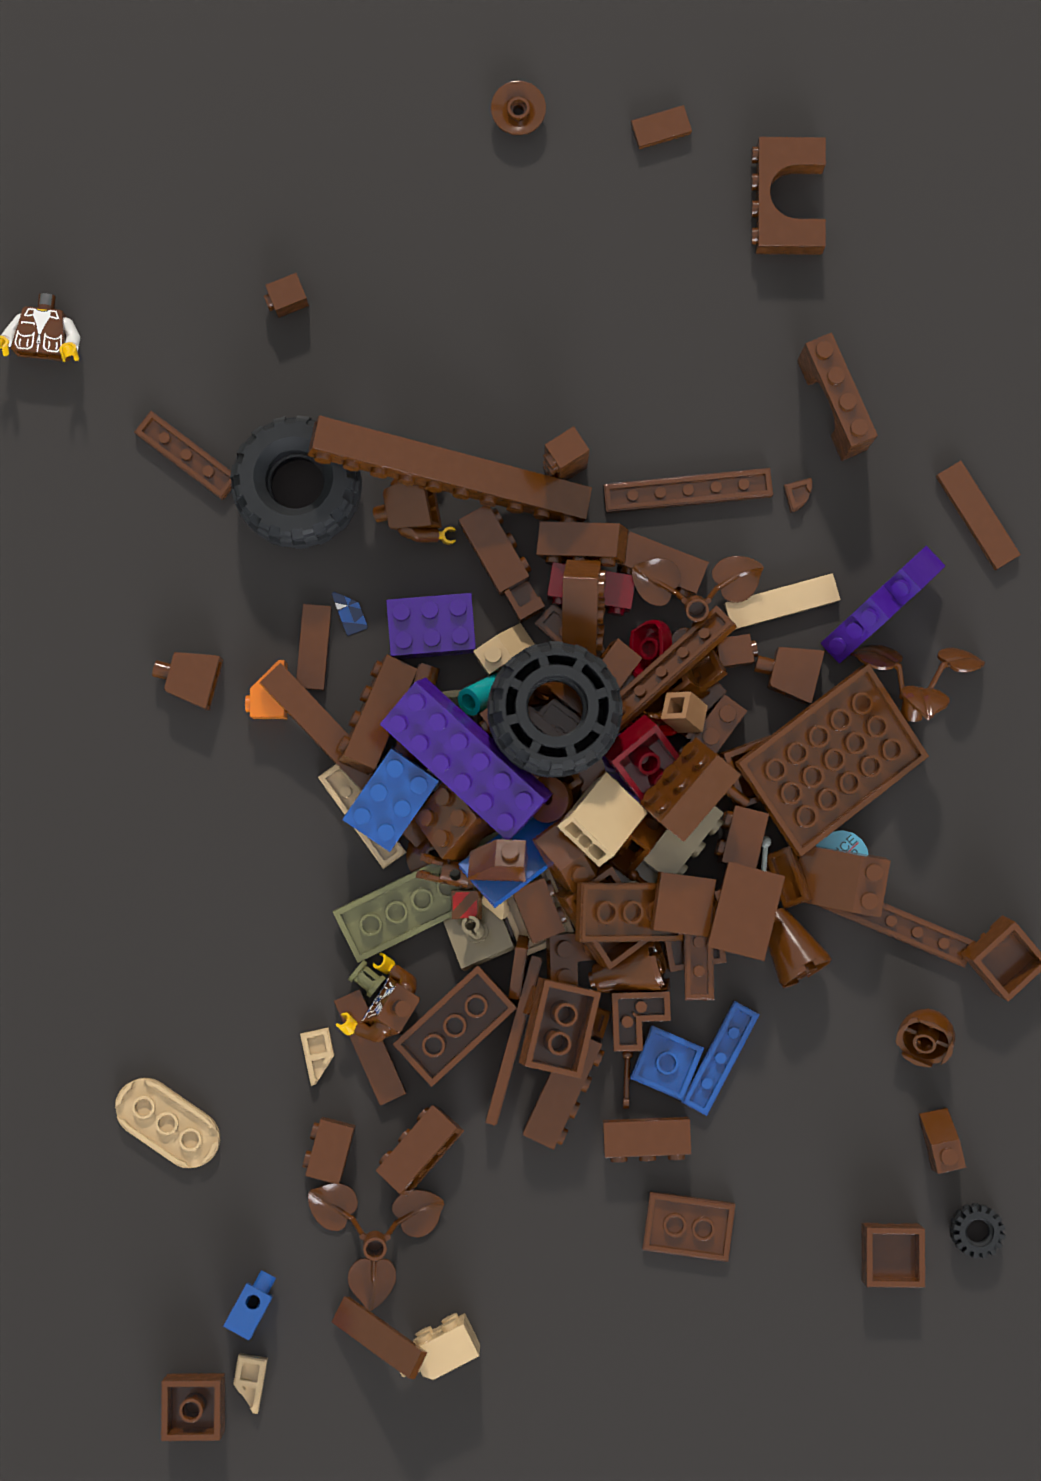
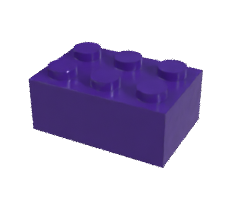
[386,593,476,659]

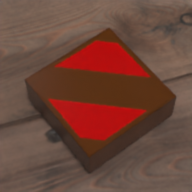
[451,890,482,920]

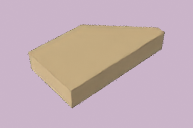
[233,1353,268,1414]

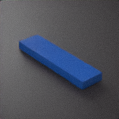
[681,1001,760,1116]

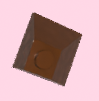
[532,815,600,894]

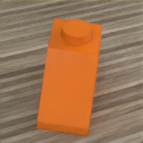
[245,660,288,719]

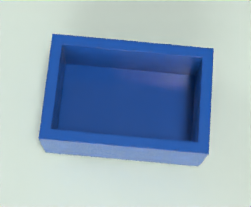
[342,747,439,852]

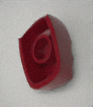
[629,620,672,678]

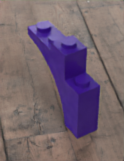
[820,546,945,664]

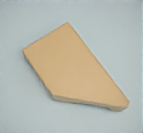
[300,1027,335,1086]

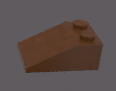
[798,846,891,917]

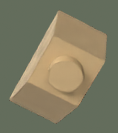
[473,623,535,676]

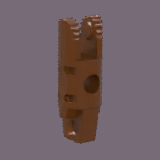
[416,853,474,890]

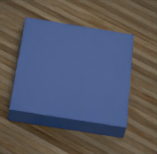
[629,1025,704,1101]

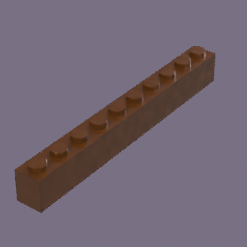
[307,415,592,522]

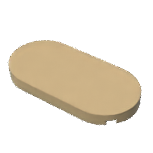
[115,1078,220,1168]

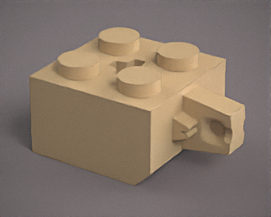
[400,1313,480,1380]

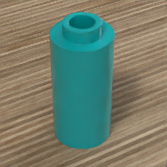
[458,671,499,716]

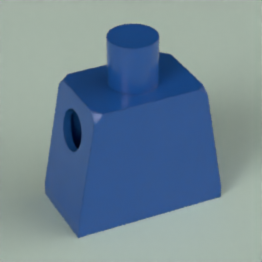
[223,1270,276,1340]

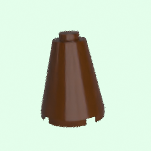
[768,907,832,988]
[588,941,670,993]

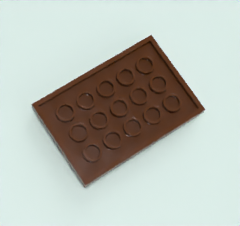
[735,664,929,857]

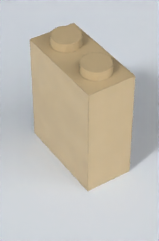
[557,772,648,866]

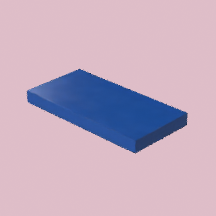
[459,817,553,908]

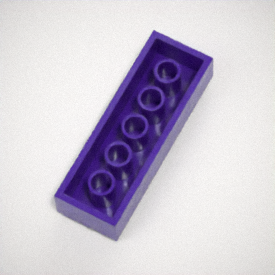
[380,677,553,840]

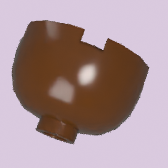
[896,1009,955,1067]

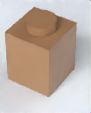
[661,692,708,733]

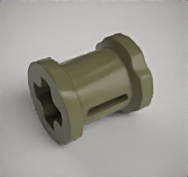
[348,960,386,998]

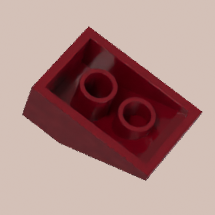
[604,715,679,823]

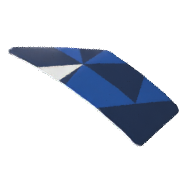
[332,592,368,635]

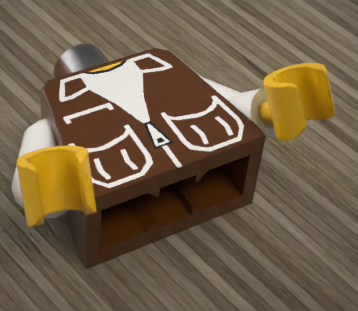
[0,293,80,362]

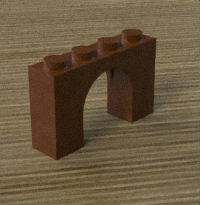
[751,137,826,255]
[797,332,878,461]

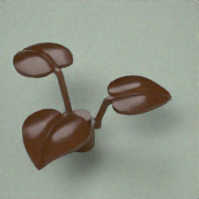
[632,556,764,651]
[850,645,985,722]
[308,1183,444,1311]

